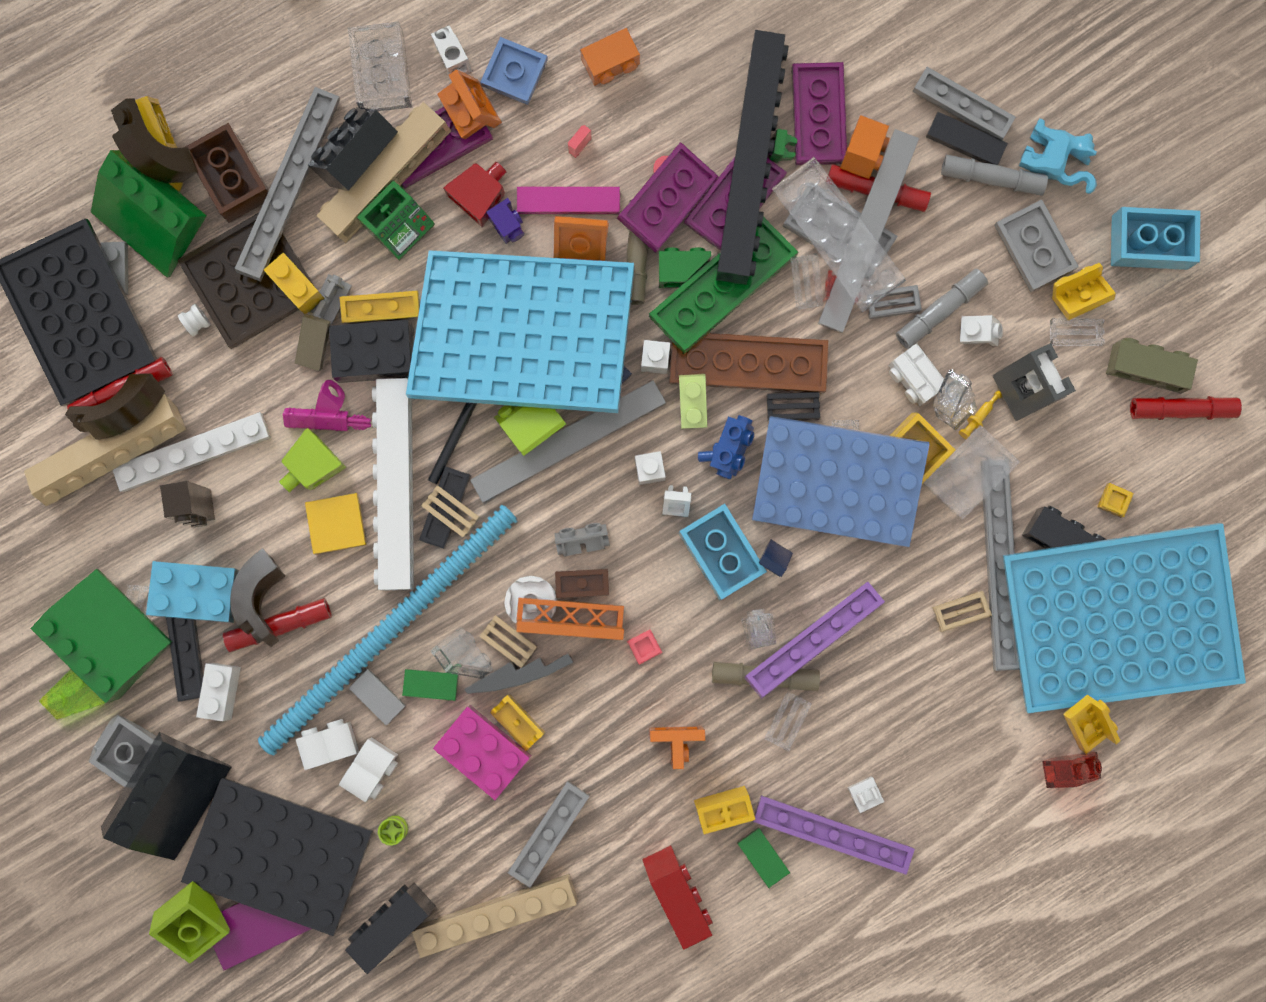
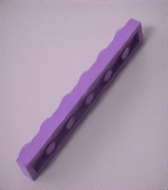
[745,582,885,699]
[753,795,915,875]

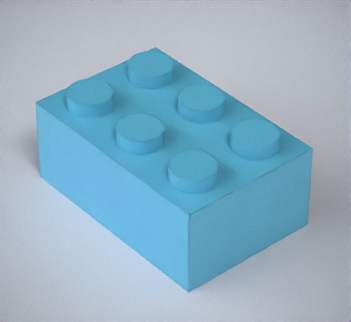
[1111,207,1200,270]
[678,504,767,601]
[146,561,239,623]

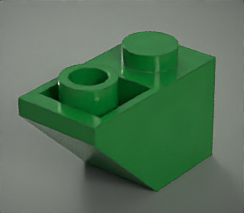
[659,247,711,288]

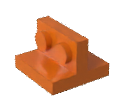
[437,69,502,139]
[553,216,609,261]
[649,726,705,769]

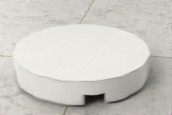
[504,576,557,623]

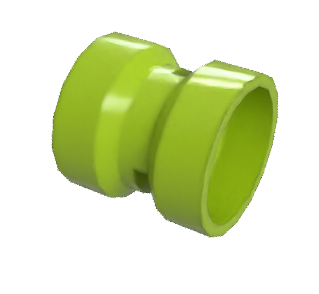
[378,815,409,846]

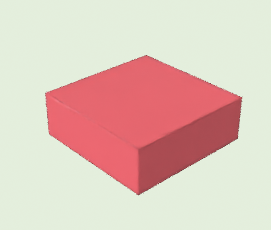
[568,125,592,158]
[627,629,662,665]

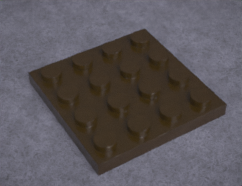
[177,213,316,350]

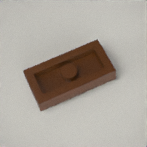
[555,569,609,598]

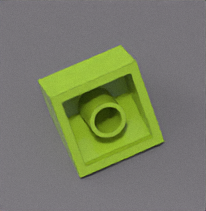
[494,405,566,456]
[149,881,230,964]

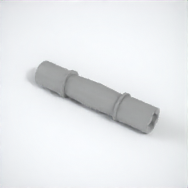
[941,154,1048,196]
[896,269,988,349]

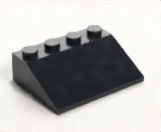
[101,731,232,861]

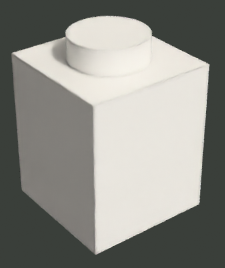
[641,340,670,374]
[635,451,666,485]

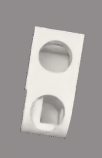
[431,26,472,75]

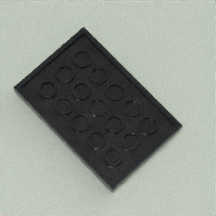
[0,218,157,406]
[181,778,373,936]

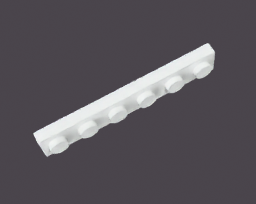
[113,412,271,492]

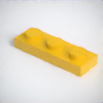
[339,291,420,323]

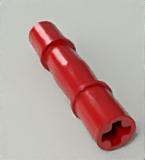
[826,164,931,212]
[67,357,173,409]
[1130,396,1242,420]
[223,598,332,653]

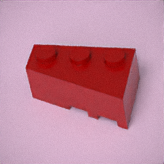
[642,845,713,950]

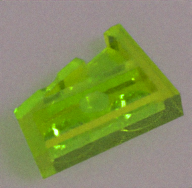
[39,669,113,720]

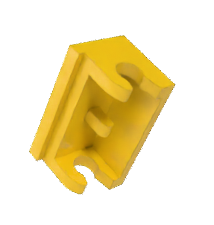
[490,694,546,751]
[694,786,756,834]

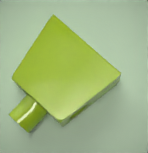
[279,428,346,493]

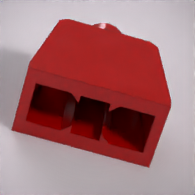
[443,161,507,227]

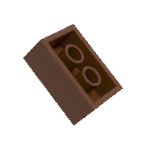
[183,123,269,223]

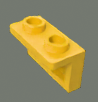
[1052,263,1116,321]
[1063,694,1121,754]

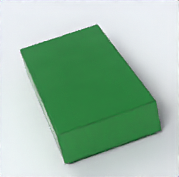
[402,669,459,701]
[737,827,790,888]

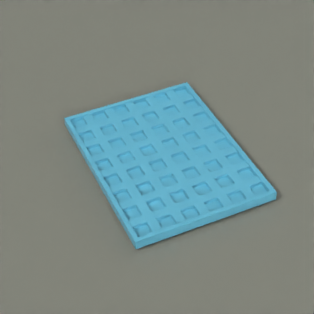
[406,250,635,413]

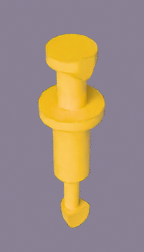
[959,391,1002,440]

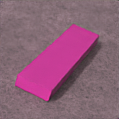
[517,187,620,214]

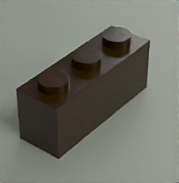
[160,481,215,528]

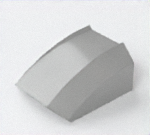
[89,715,156,787]

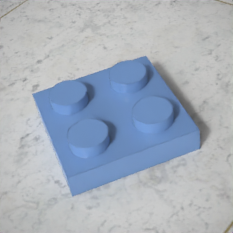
[480,37,548,105]

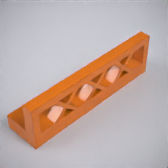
[515,597,624,640]

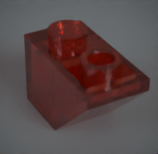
[1042,752,1102,788]

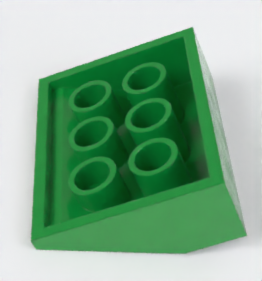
[91,150,207,278]
[30,569,172,703]

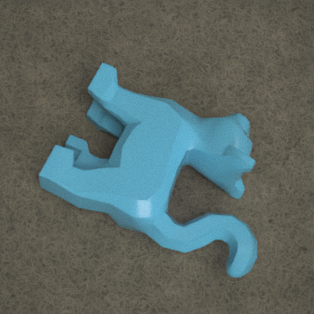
[1019,118,1097,194]

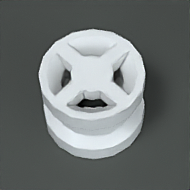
[178,304,211,337]

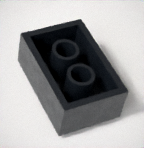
[308,107,398,191]
[329,320,414,383]
[345,882,436,974]

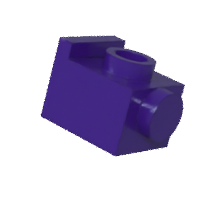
[486,198,525,244]

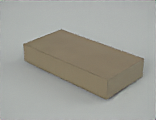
[295,314,331,371]

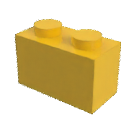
[264,253,325,315]

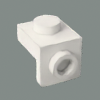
[960,315,1003,346]

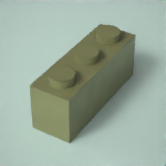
[1106,338,1198,394]

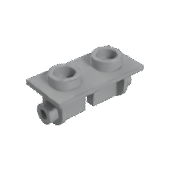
[308,274,352,326]
[554,523,610,557]

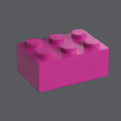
[433,705,532,800]

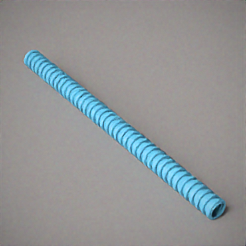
[258,505,518,756]

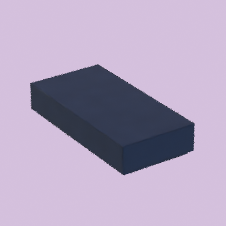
[759,539,793,577]

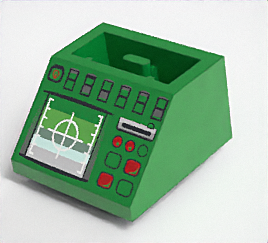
[357,180,435,261]

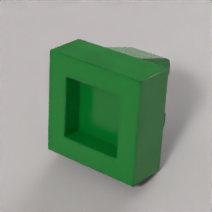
[769,129,797,163]

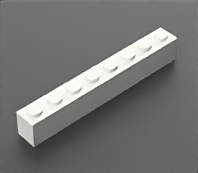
[372,378,414,591]

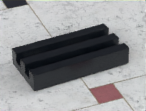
[767,392,820,421]

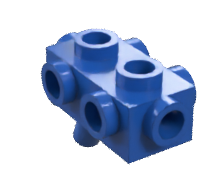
[698,415,754,480]

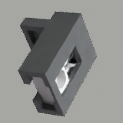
[992,343,1076,421]

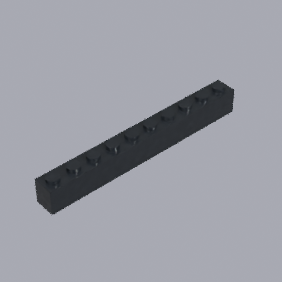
[716,30,789,285]

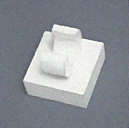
[662,485,691,517]
[847,776,884,813]

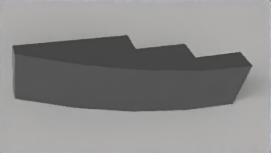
[464,653,574,694]

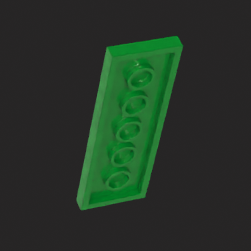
[649,216,798,354]

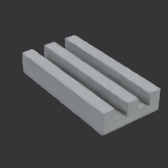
[865,285,922,319]

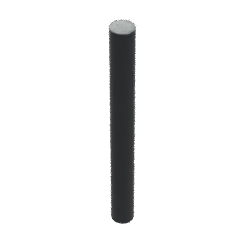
[428,402,477,485]

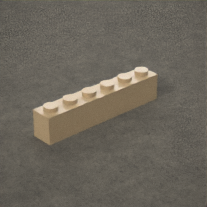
[316,102,451,243]
[24,394,186,506]
[412,874,578,958]

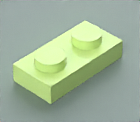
[679,374,707,429]

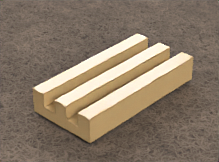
[421,485,480,538]
[932,591,992,632]
[479,615,538,668]

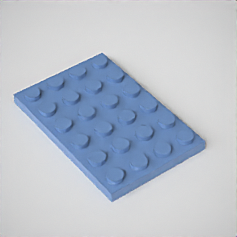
[752,416,930,547]

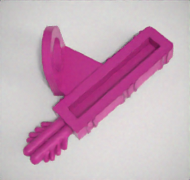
[283,380,371,431]

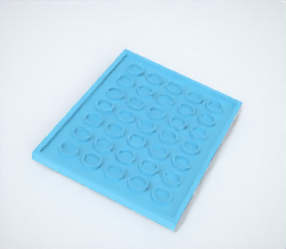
[1002,523,1246,713]

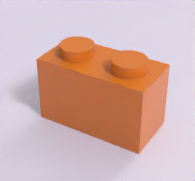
[580,28,640,86]
[840,115,890,179]

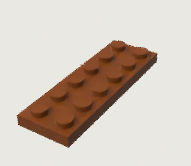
[669,333,828,393]

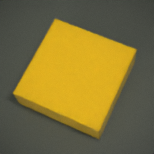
[1097,483,1134,518]

